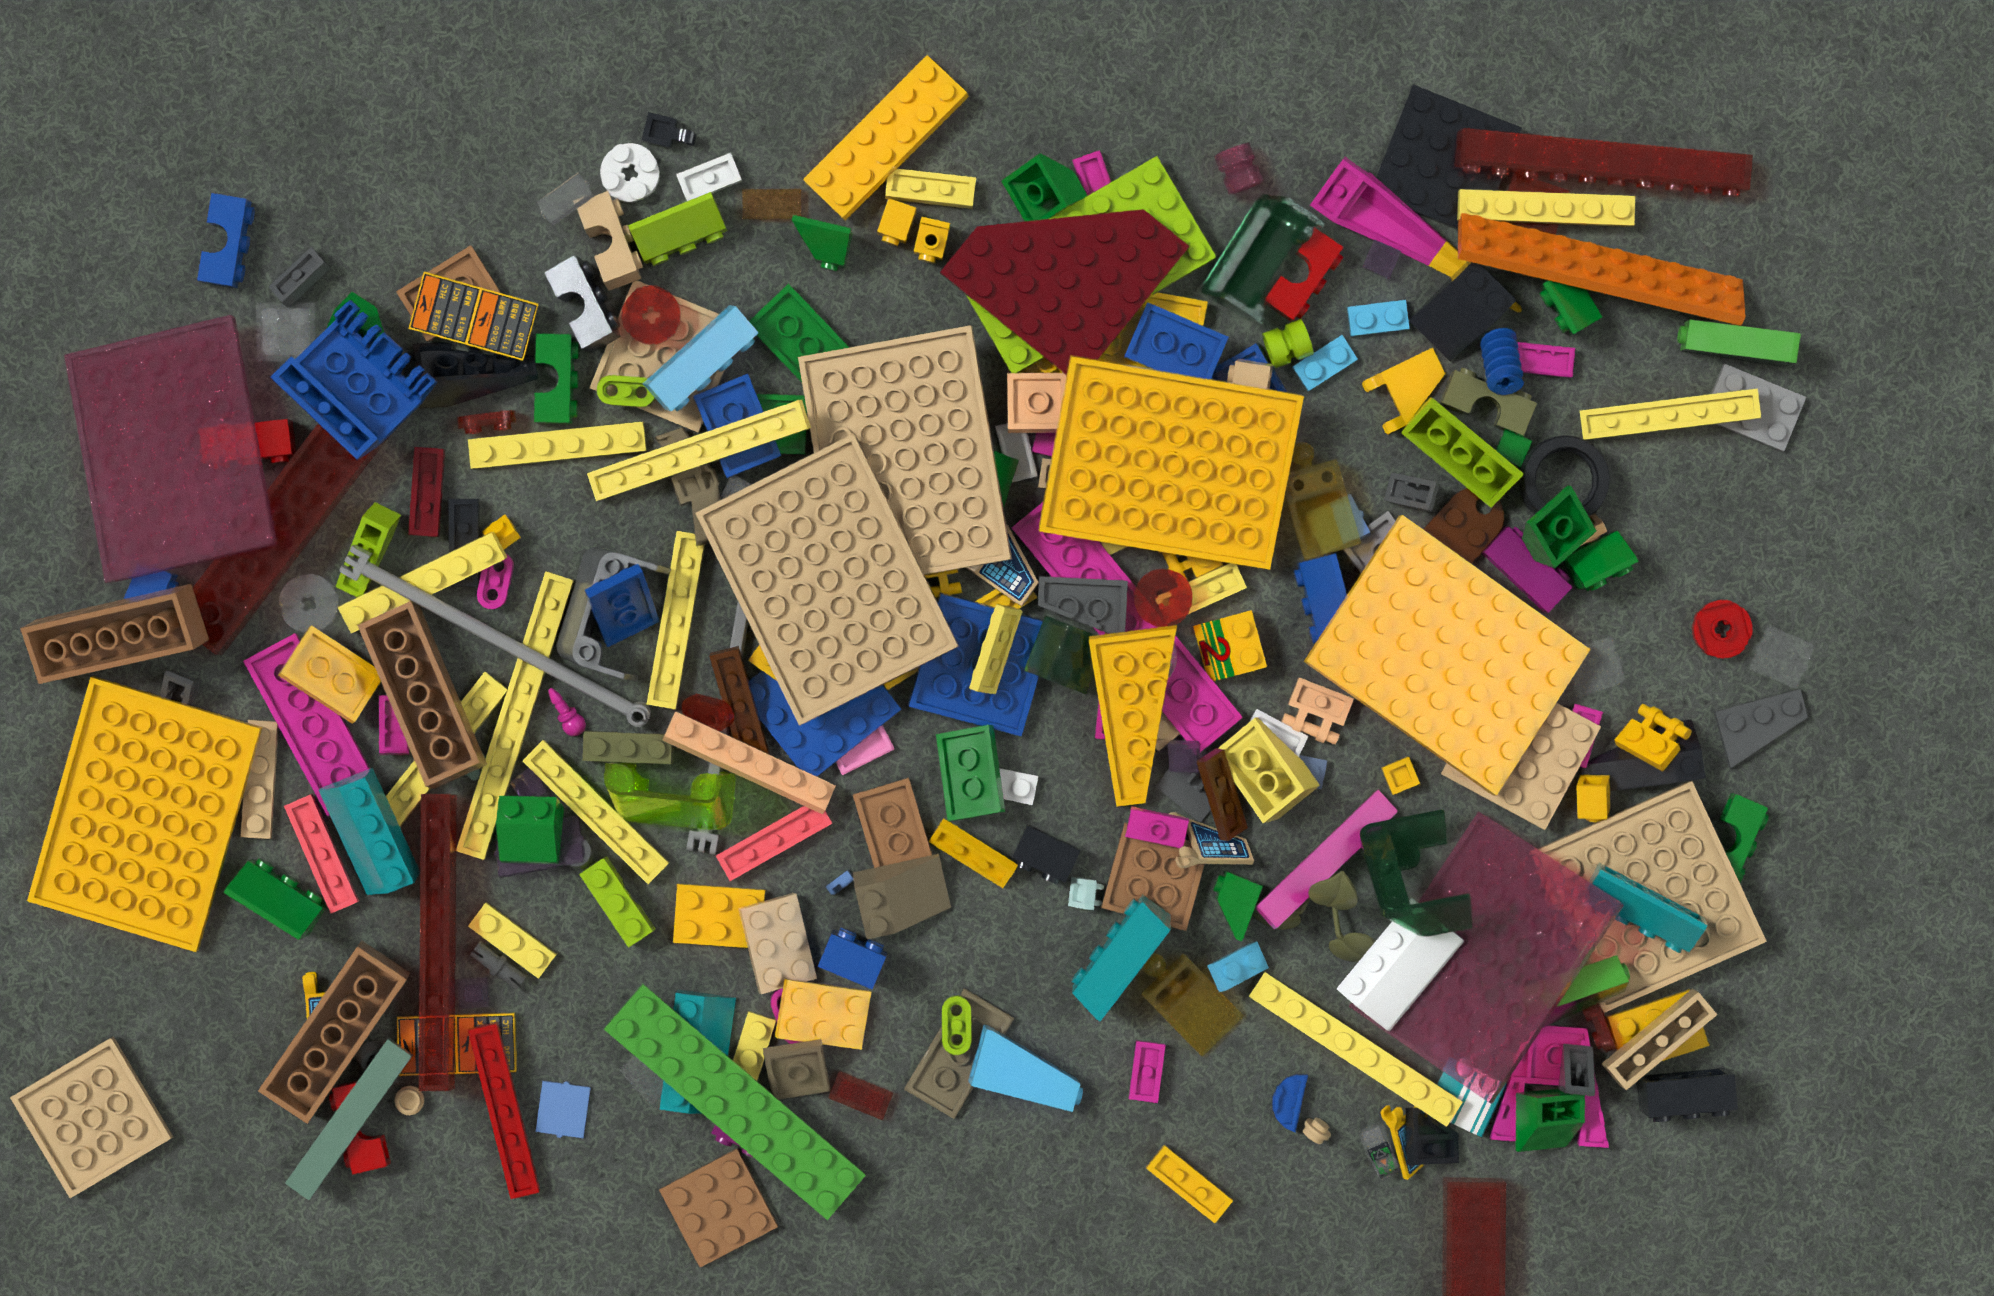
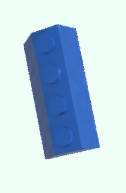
[1294,553,1347,644]

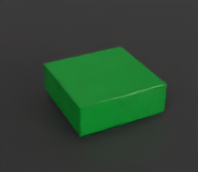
[1496,429,1532,468]

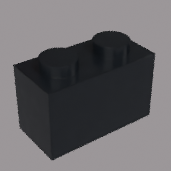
[1012,824,1081,884]

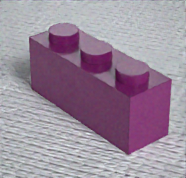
[1481,527,1573,613]

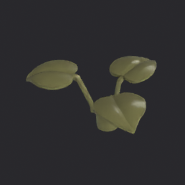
[1252,871,1376,962]

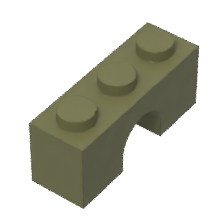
[1439,368,1537,437]
[582,730,674,764]

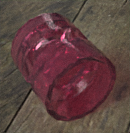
[1214,142,1264,195]

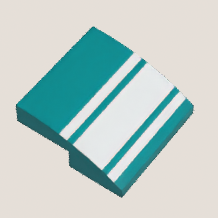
[1437,1057,1507,1137]

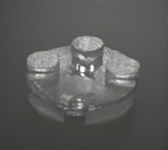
[279,574,340,632]

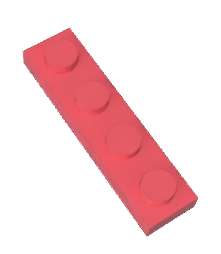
[284,794,359,914]
[716,806,832,881]

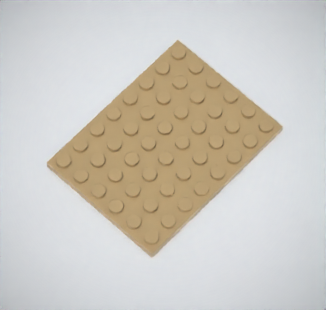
[798,325,1012,575]
[695,433,959,726]

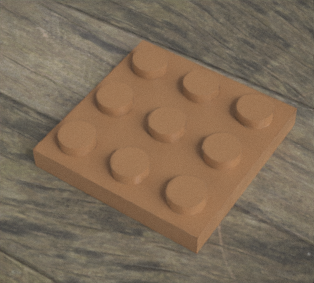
[1101,822,1205,931]
[659,1148,778,1268]

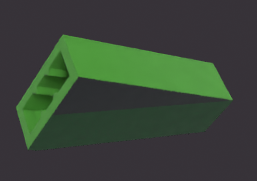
[1677,320,1801,367]
[1513,955,1630,1035]

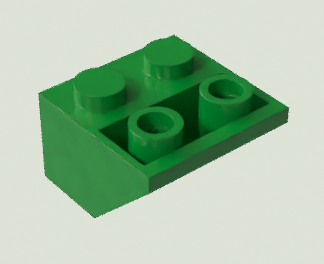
[1539,280,1602,336]
[1563,531,1639,591]
[1516,1088,1585,1152]

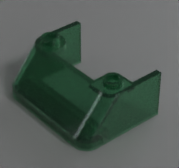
[1201,194,1325,324]
[1360,809,1473,937]

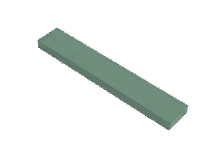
[285,1038,413,1200]

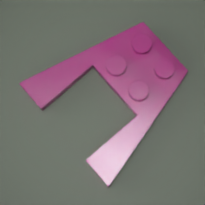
[1490,1025,1609,1148]

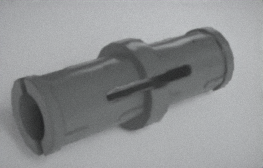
[469,940,528,990]

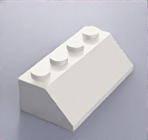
[1337,898,1464,1032]

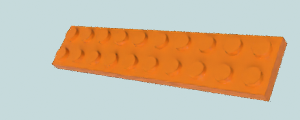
[1458,213,1746,326]

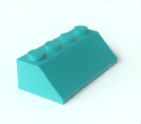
[318,768,421,895]
[1583,862,1708,953]
[1071,894,1171,1022]
[659,990,736,1114]

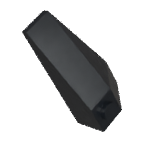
[413,342,538,409]
[1580,719,1706,791]

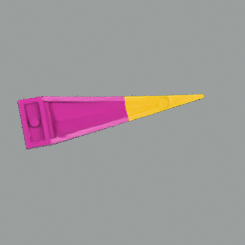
[1310,157,1522,312]

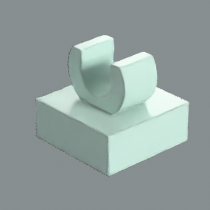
[1068,877,1104,910]

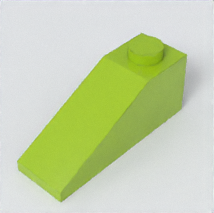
[335,502,401,597]

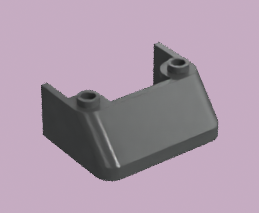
[556,547,671,681]

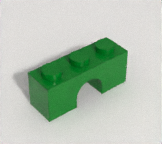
[534,334,579,424]
[1719,793,1769,883]

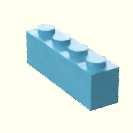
[642,305,758,411]

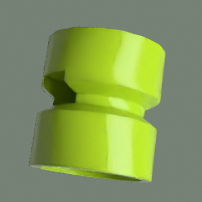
[1262,319,1314,369]

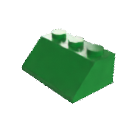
[223,858,327,940]

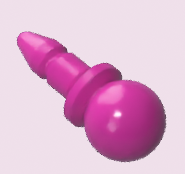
[548,688,586,737]

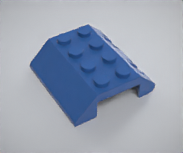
[270,300,437,460]

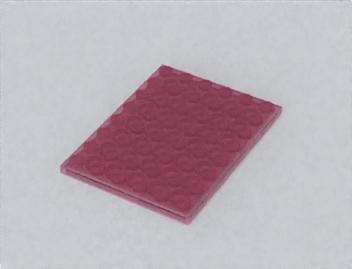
[64,315,277,584]
[1349,811,1624,1104]

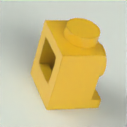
[914,217,950,264]

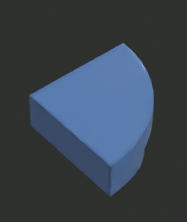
[826,870,854,895]

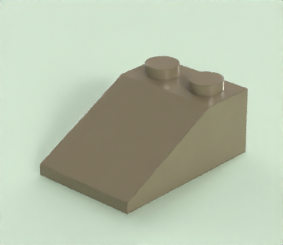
[853,854,951,940]

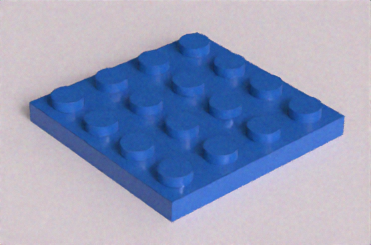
[908,592,1054,736]
[749,671,902,777]

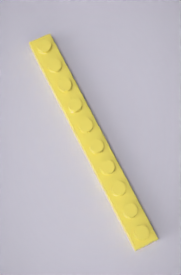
[456,571,575,860]

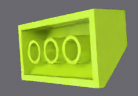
[1401,398,1524,508]

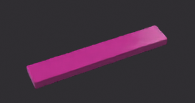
[1255,790,1398,929]

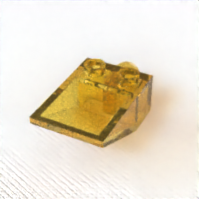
[1284,442,1361,561]
[1141,953,1244,1057]

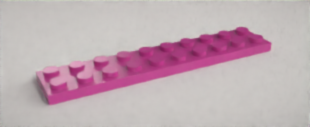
[1012,502,1243,755]

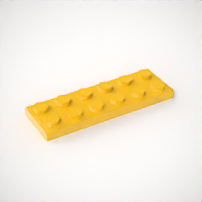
[803,55,969,221]

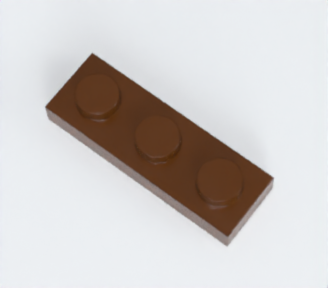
[1196,748,1248,841]

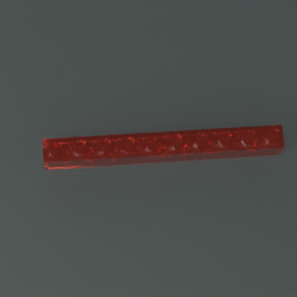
[1454,128,1753,197]
[419,794,457,1091]

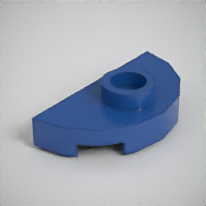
[1272,1074,1308,1133]

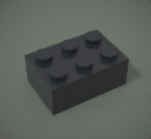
[1637,1068,1738,1122]

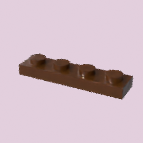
[709,646,770,755]

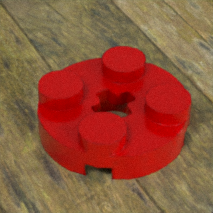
[1692,600,1753,658]

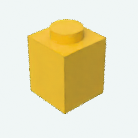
[877,198,917,246]
[1577,775,1610,822]

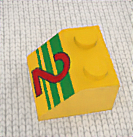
[1193,610,1267,681]

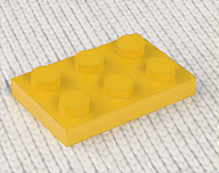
[278,625,381,724]
[673,884,765,948]
[775,979,872,1050]
[1606,989,1709,1061]

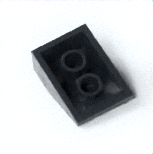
[1409,261,1516,361]

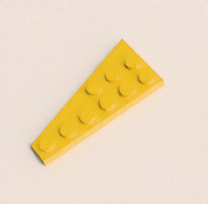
[1089,625,1177,807]

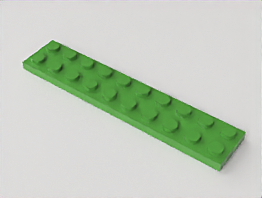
[604,983,866,1220]

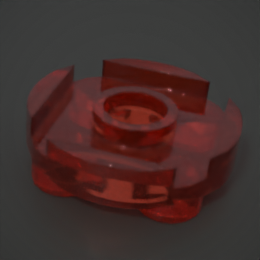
[621,285,681,345]
[1134,569,1192,627]

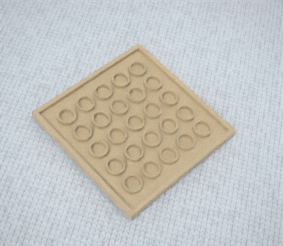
[1530,780,1767,1013]

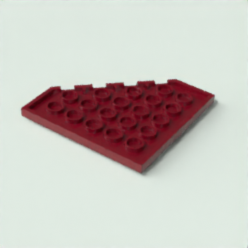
[940,209,1189,376]

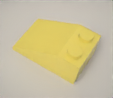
[1218,717,1320,824]

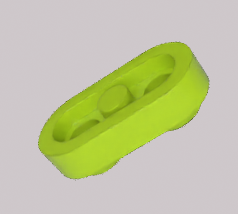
[597,375,655,407]
[942,995,972,1055]

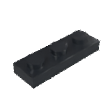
[449,499,480,587]

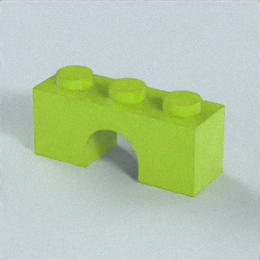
[579,856,656,948]

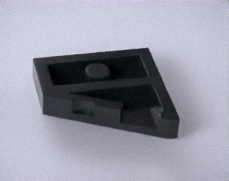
[1405,1107,1459,1165]

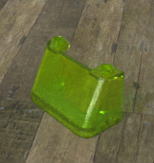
[604,762,736,830]

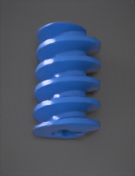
[1480,328,1524,395]

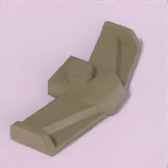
[655,427,720,547]

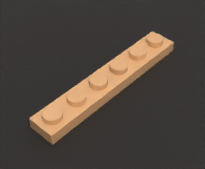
[662,712,836,814]

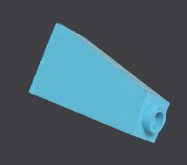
[968,1025,1083,1112]

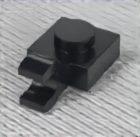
[641,112,697,149]

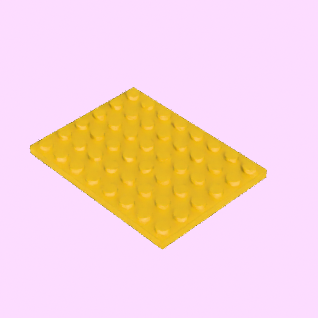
[1038,355,1304,570]
[1304,515,1591,796]
[27,676,263,952]

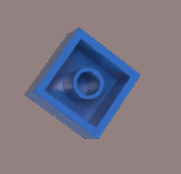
[818,927,887,989]

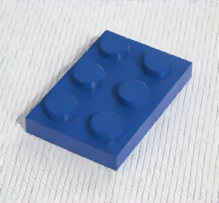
[1124,302,1229,379]
[693,374,782,478]
[585,564,660,647]

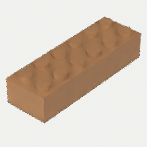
[20,584,209,684]
[357,601,487,789]
[258,940,410,1124]

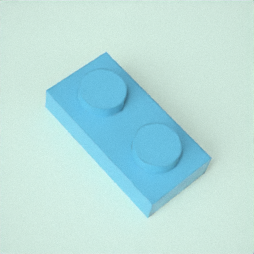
[1347,300,1410,337]
[1292,335,1358,391]
[1207,941,1269,992]

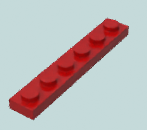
[468,1022,540,1199]

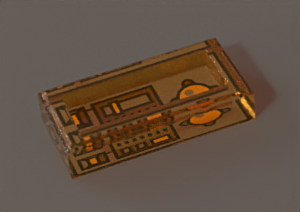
[742,189,802,220]

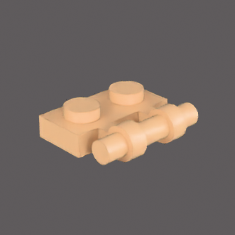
[1281,677,1354,745]

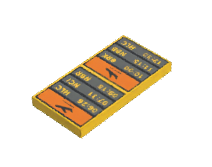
[408,271,539,361]
[397,1012,517,1076]

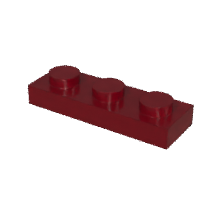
[408,447,445,537]

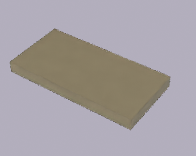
[904,988,1014,1119]

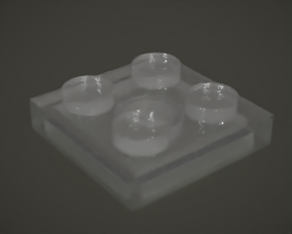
[256,302,317,362]

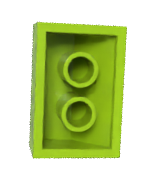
[628,192,728,266]

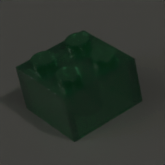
[1024,615,1096,694]

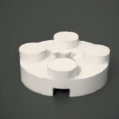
[600,143,660,203]

